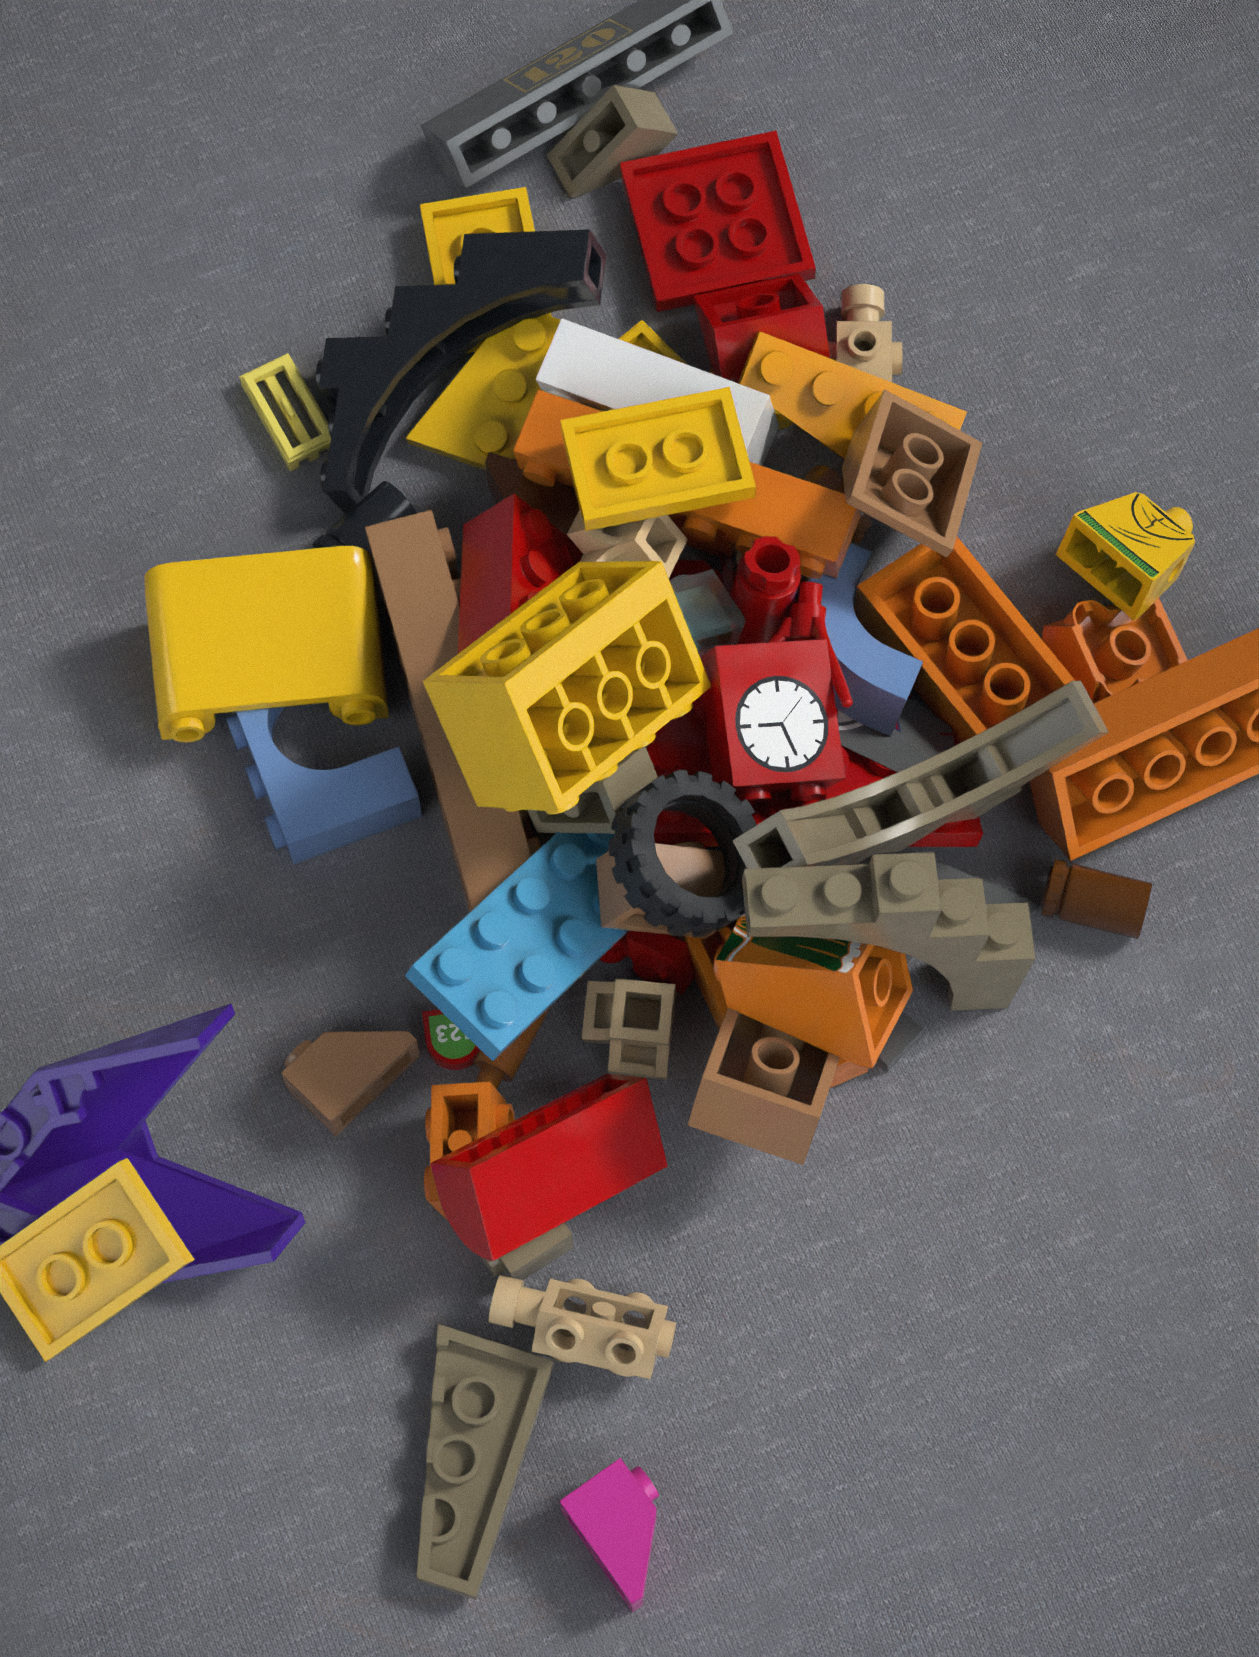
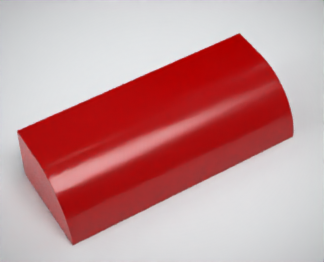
[430,1073,668,1261]

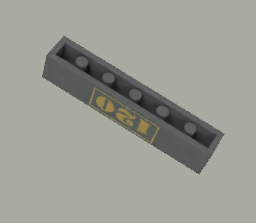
[420,0,734,188]

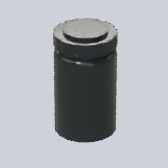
[313,481,417,554]

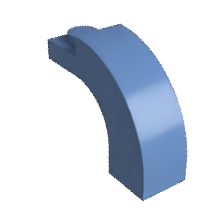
[808,543,923,737]

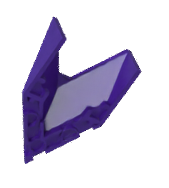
[0,1003,306,1284]

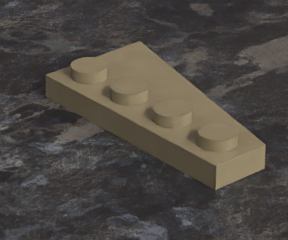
[416,1324,554,1600]

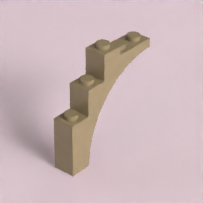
[733,681,1109,869]
[742,852,1035,1011]

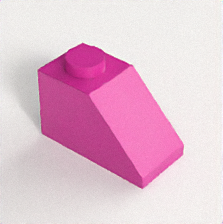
[559,1458,659,1613]

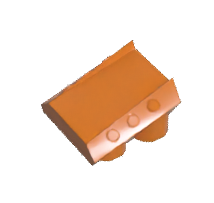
[1042,598,1188,704]

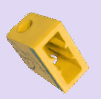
[1056,492,1196,621]

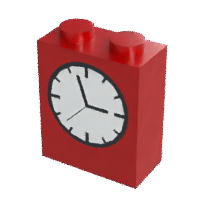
[700,639,846,805]

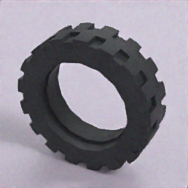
[608,770,757,937]

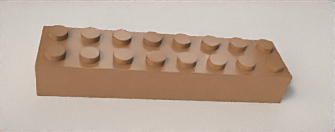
[365,510,541,912]

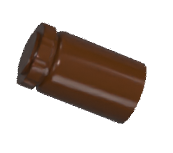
[1041,859,1152,939]

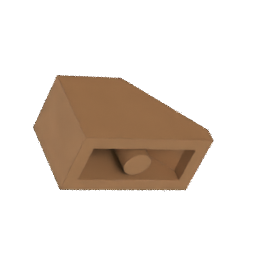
[281,1031,420,1137]

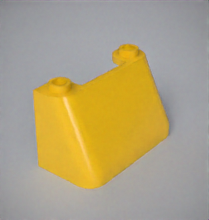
[144,546,389,743]

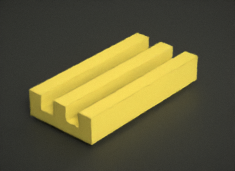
[239,353,331,471]

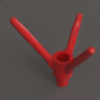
[767,582,853,708]

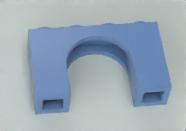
[226,707,422,865]

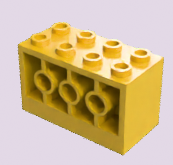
[422,561,712,814]

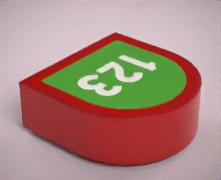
[422,1010,480,1070]

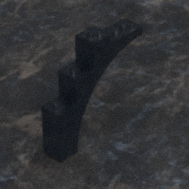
[316,229,607,513]

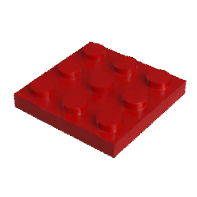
[620,130,816,312]

